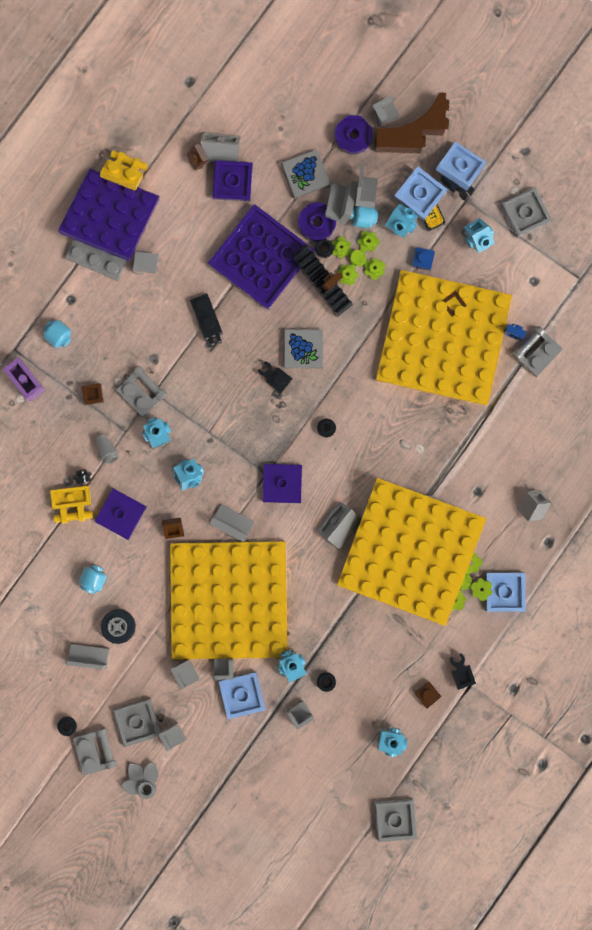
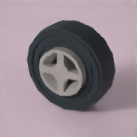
[101,609,136,644]

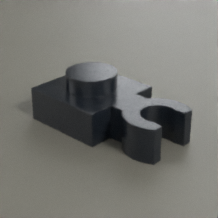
[440,175,475,201]
[258,361,293,394]
[449,653,476,690]

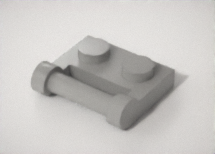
[512,326,563,377]
[116,366,167,418]
[73,728,117,776]

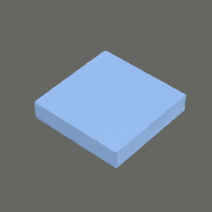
[436,141,487,191]
[394,167,448,220]
[486,573,526,612]
[219,672,265,719]

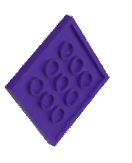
[58,168,160,262]
[208,204,314,310]

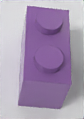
[3,357,46,401]

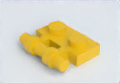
[100,150,148,191]
[50,486,93,524]

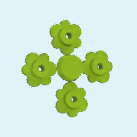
[332,231,385,285]
[452,553,493,610]

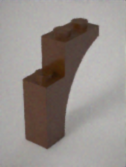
[375,92,449,154]

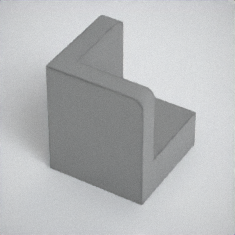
[371,95,399,127]
[133,251,160,275]
[518,490,552,522]
[213,658,234,680]
[171,659,199,690]
[287,700,314,730]
[158,722,187,752]

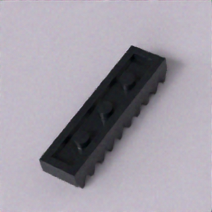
[291,244,353,317]

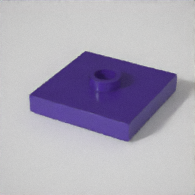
[212,160,253,201]
[263,464,302,503]
[95,488,147,540]

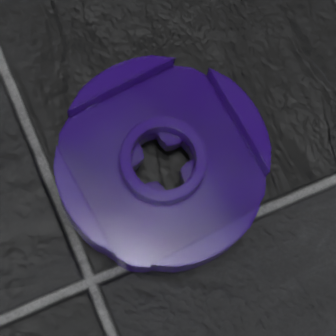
[335,115,373,154]
[298,202,336,242]

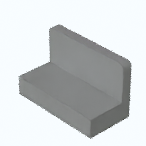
[201,132,241,163]
[355,165,378,208]
[325,180,358,224]
[317,501,362,549]
[210,505,254,542]
[66,644,110,670]

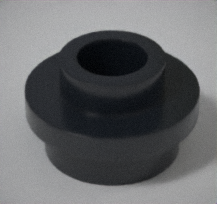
[315,239,334,258]
[317,418,336,438]
[72,469,92,484]
[317,672,336,692]
[57,716,77,736]

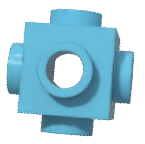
[385,204,418,238]
[464,218,495,253]
[142,417,172,449]
[173,459,204,491]
[277,650,307,683]
[377,727,408,757]

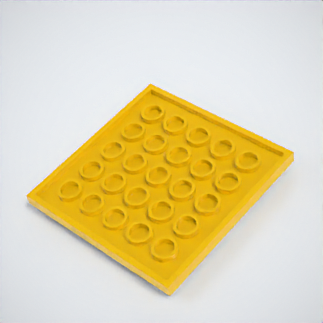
[376,270,512,406]
[337,477,487,626]
[170,542,287,660]

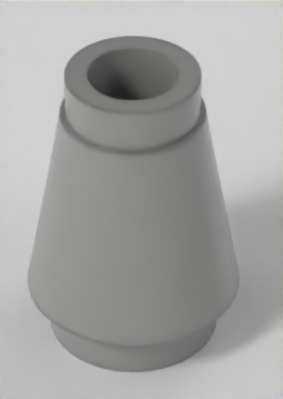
[95,435,119,464]

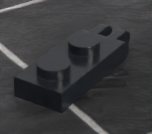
[190,293,223,347]

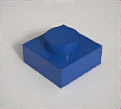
[412,247,435,271]
[504,324,527,341]

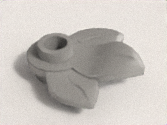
[122,762,159,799]

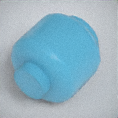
[349,205,378,229]
[43,320,72,348]
[78,564,107,594]

